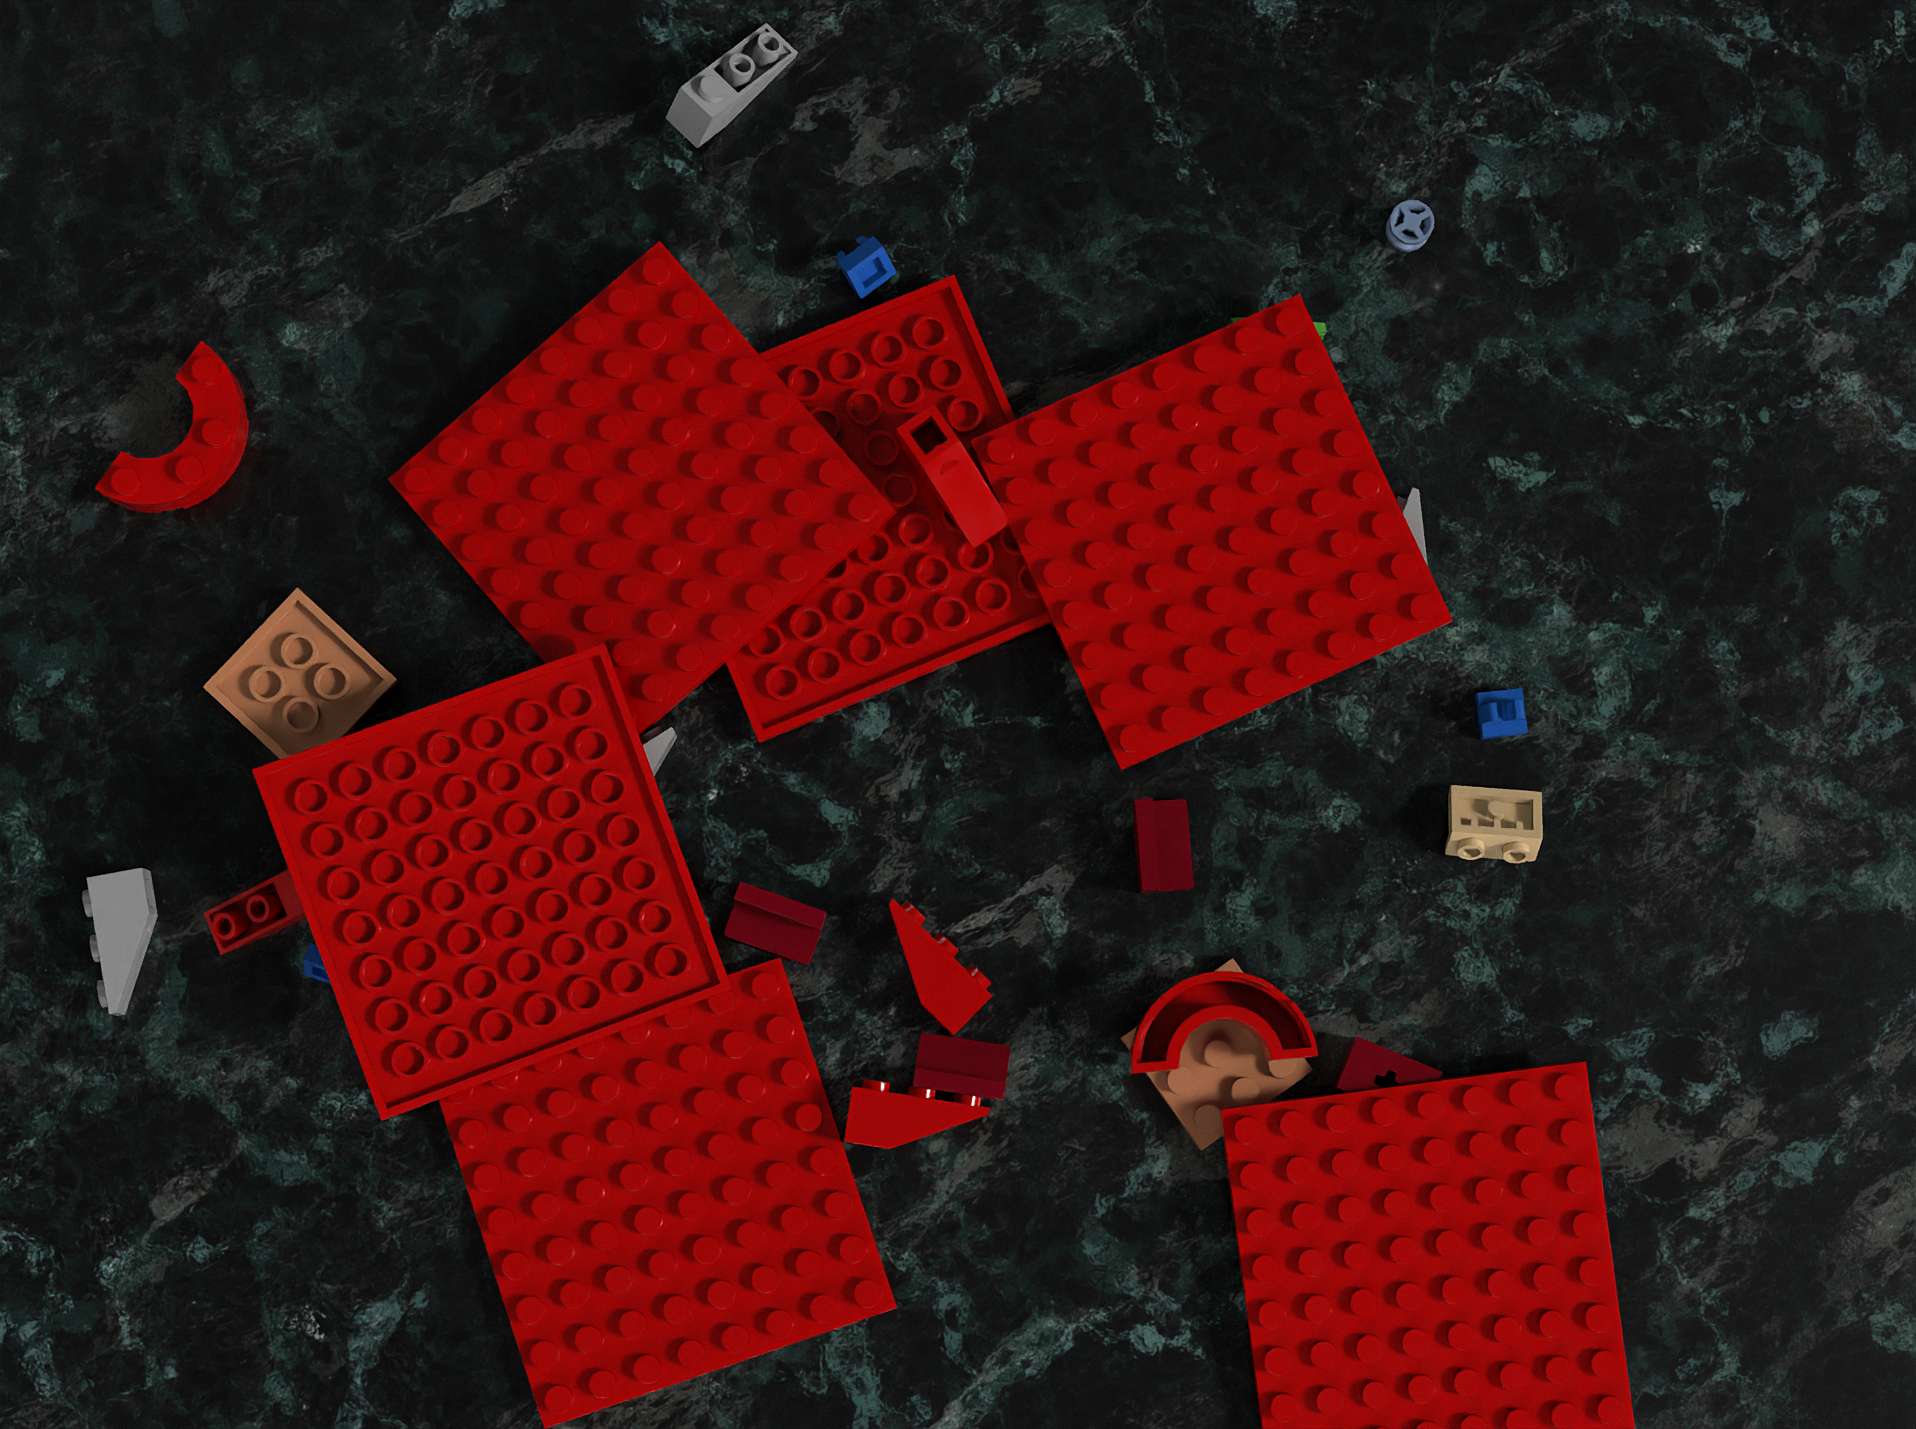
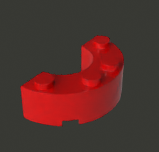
[95,341,249,513]
[1128,971,1318,1074]

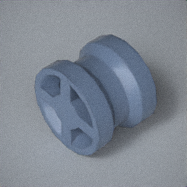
[1385,200,1434,252]

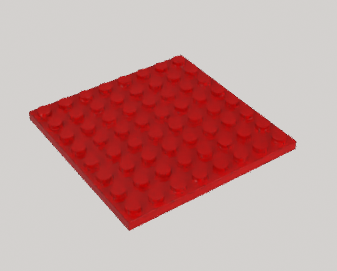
[388,241,897,737]
[726,275,1052,743]
[970,294,1453,771]
[252,643,732,1121]
[438,957,897,1429]
[1219,1060,1635,1429]

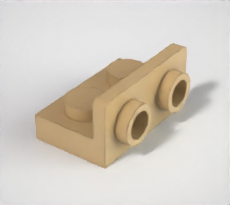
[1445,785,1543,863]

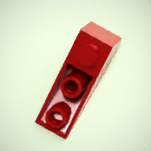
[896,403,1009,549]
[204,869,307,955]
[889,899,992,1036]
[844,1079,990,1149]

